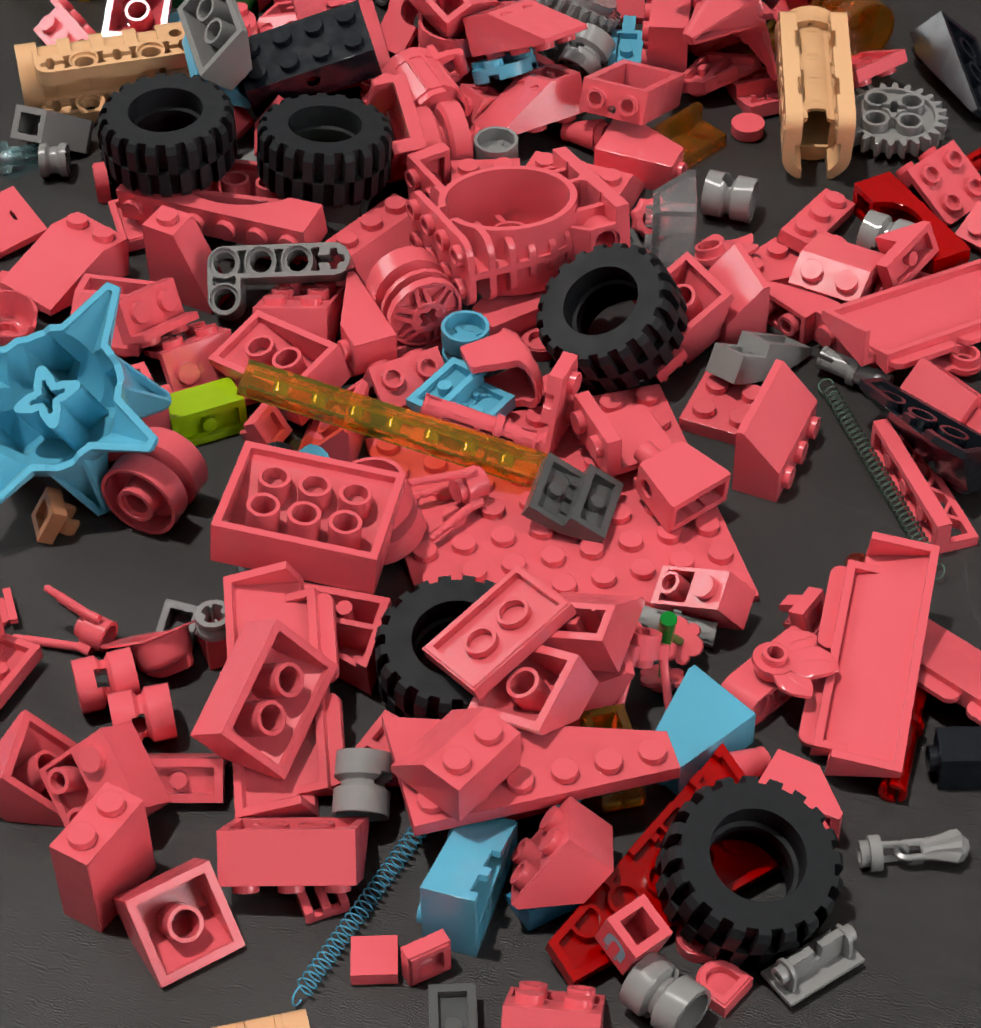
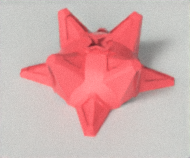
[682,0,778,82]

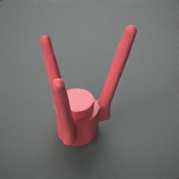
[408,465,491,541]
[13,584,118,656]
[609,626,673,729]

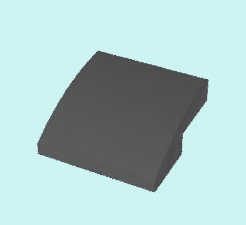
[521,452,624,543]

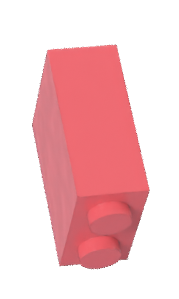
[49,782,156,933]

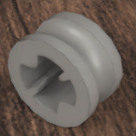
[194,599,226,642]

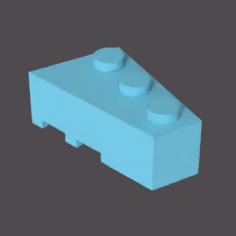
[416,817,518,957]

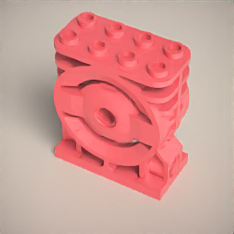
[406,146,630,306]

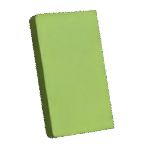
[169,377,248,446]

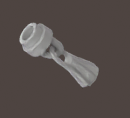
[856,828,970,872]

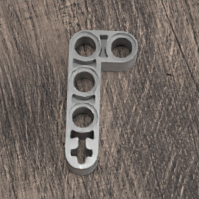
[207,242,354,322]

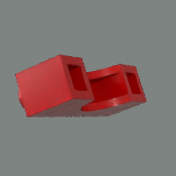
[852,171,971,274]

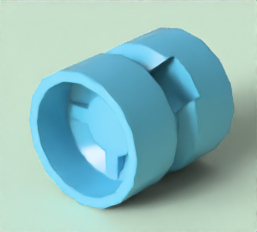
[441,310,490,376]

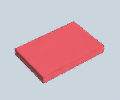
[422,564,577,700]

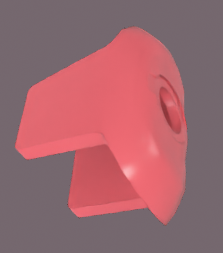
[460,328,544,409]

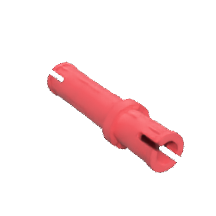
[419,393,538,454]

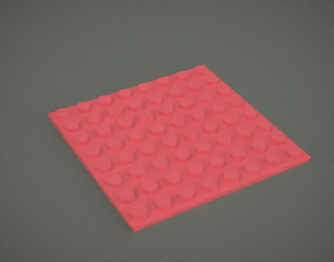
[365,384,760,610]

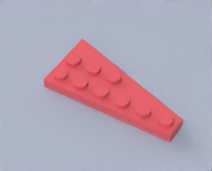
[382,716,681,837]

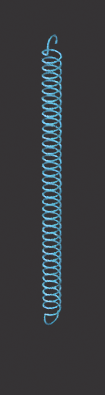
[291,827,426,1007]

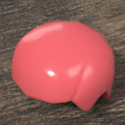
[0,290,38,346]

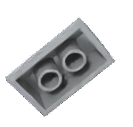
[177,0,252,91]

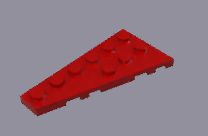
[545,743,780,985]

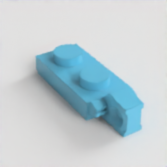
[608,15,643,66]

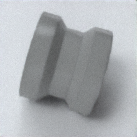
[38,143,71,178]

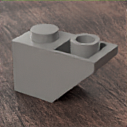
[10,104,94,154]

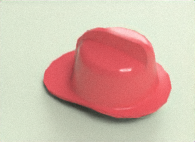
[101,620,195,678]

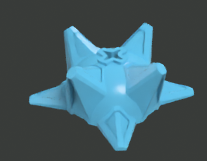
[0,282,172,516]

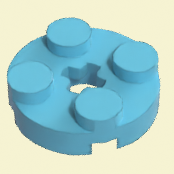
[471,48,538,85]

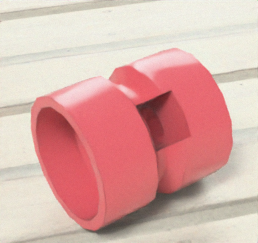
[70,647,141,714]
[107,682,178,742]

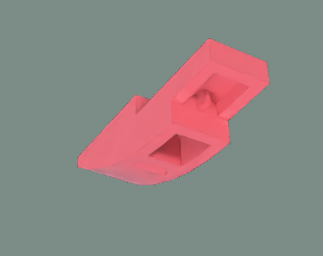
[767,281,878,369]

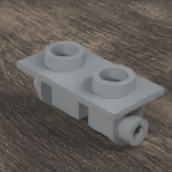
[760,923,865,1008]

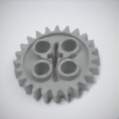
[853,82,948,159]

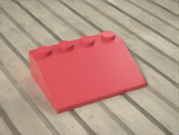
[210,440,406,595]

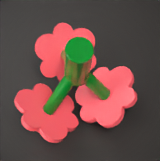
[637,611,704,693]

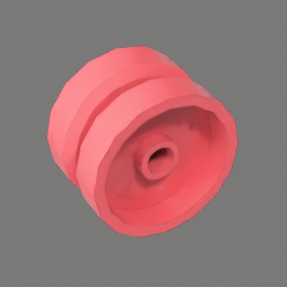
[416,100,473,161]

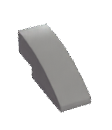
[705,330,813,384]

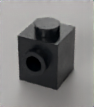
[925,726,981,790]

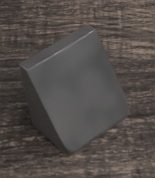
[156,598,198,649]

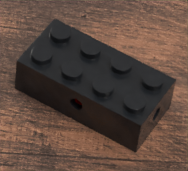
[242,0,382,117]

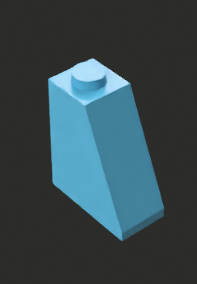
[655,665,756,795]

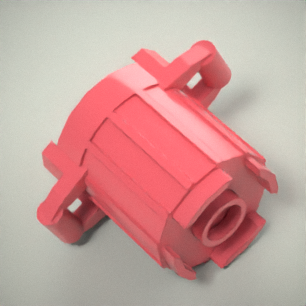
[362,44,470,117]

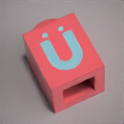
[594,894,673,976]

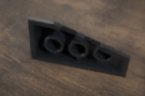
[910,11,981,119]
[858,377,981,495]

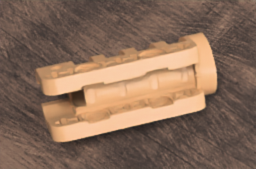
[774,6,856,179]
[14,21,190,123]

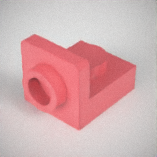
[459,84,501,126]

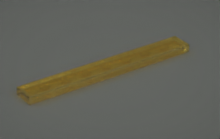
[237,359,547,488]

